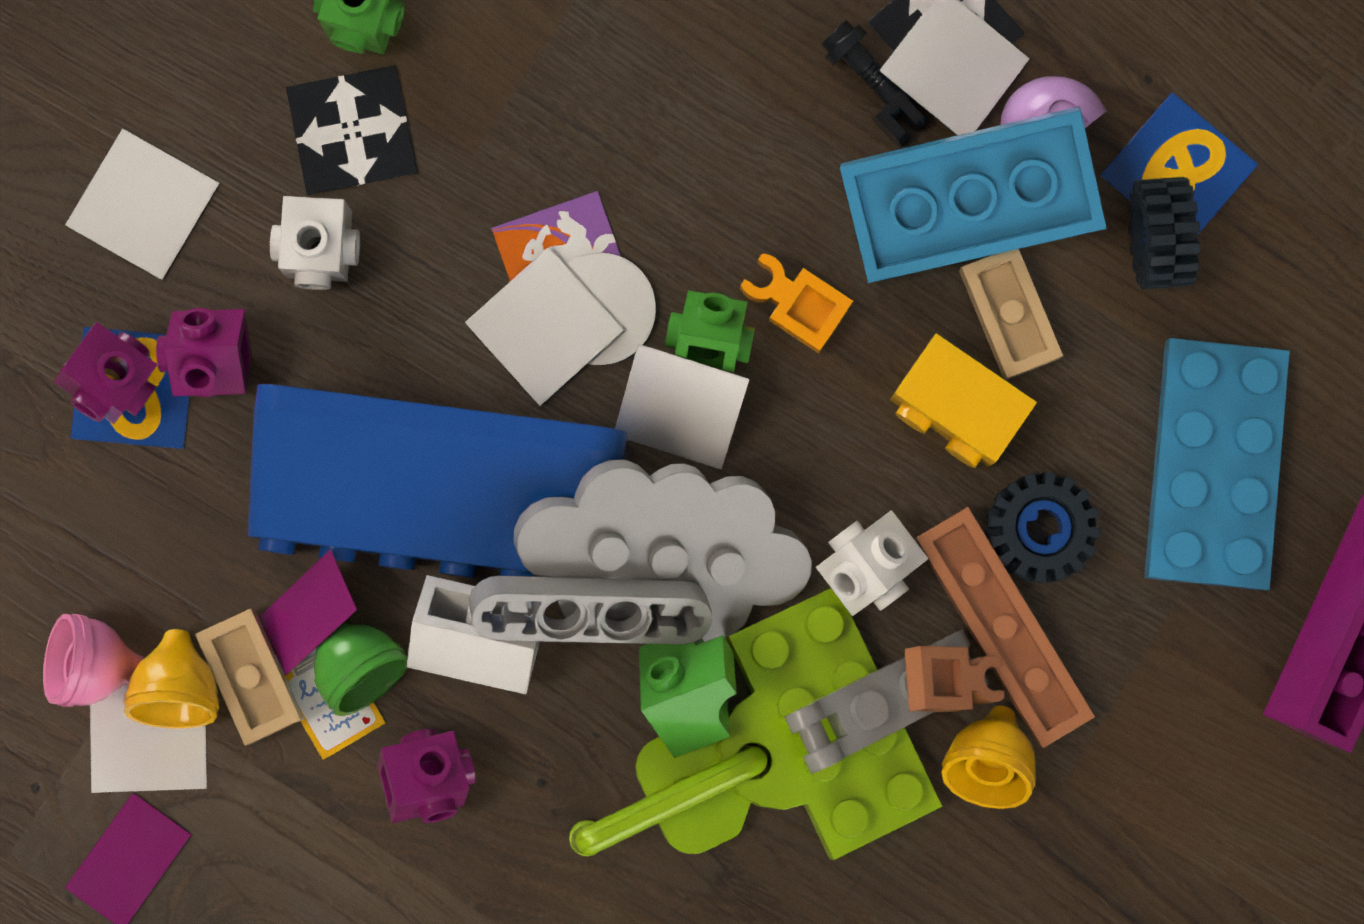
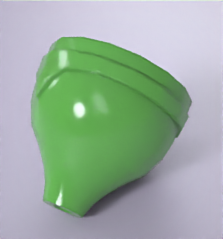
[314,622,408,717]

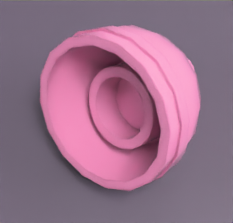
[43,613,144,707]

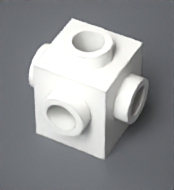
[270,196,360,290]
[816,510,928,616]

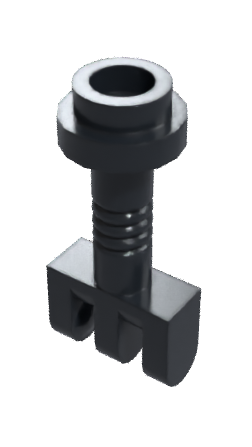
[821,20,933,148]

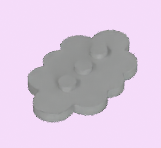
[514,459,812,642]

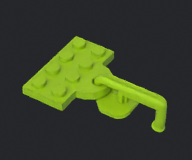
[569,588,942,860]

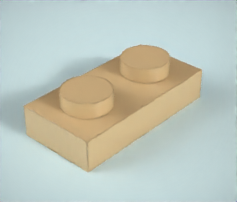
[959,249,1063,381]
[195,608,304,746]

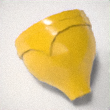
[123,629,219,729]
[942,705,1036,809]

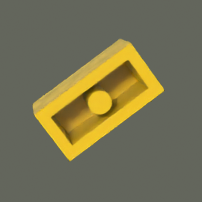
[890,333,1037,468]

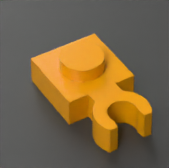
[740,254,853,354]

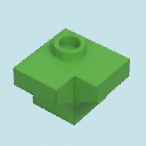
[639,635,737,758]

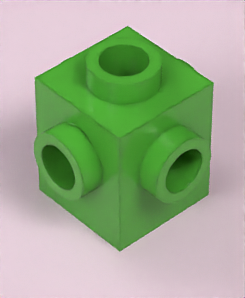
[313,0,405,55]
[665,290,755,374]

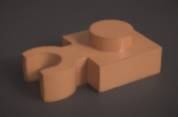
[904,646,1005,712]

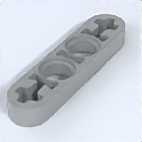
[469,576,713,644]

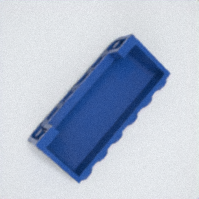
[247,384,629,578]

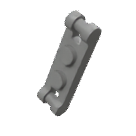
[784,629,990,774]

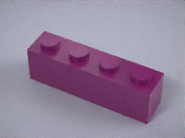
[1263,494,1364,753]

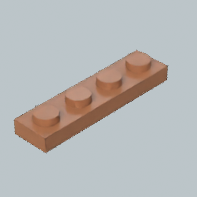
[914,507,1095,748]

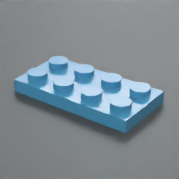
[840,106,1107,283]
[1144,338,1290,591]

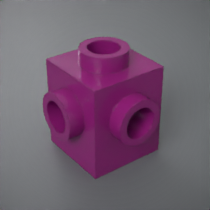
[156,308,253,397]
[53,322,158,424]
[377,729,475,824]

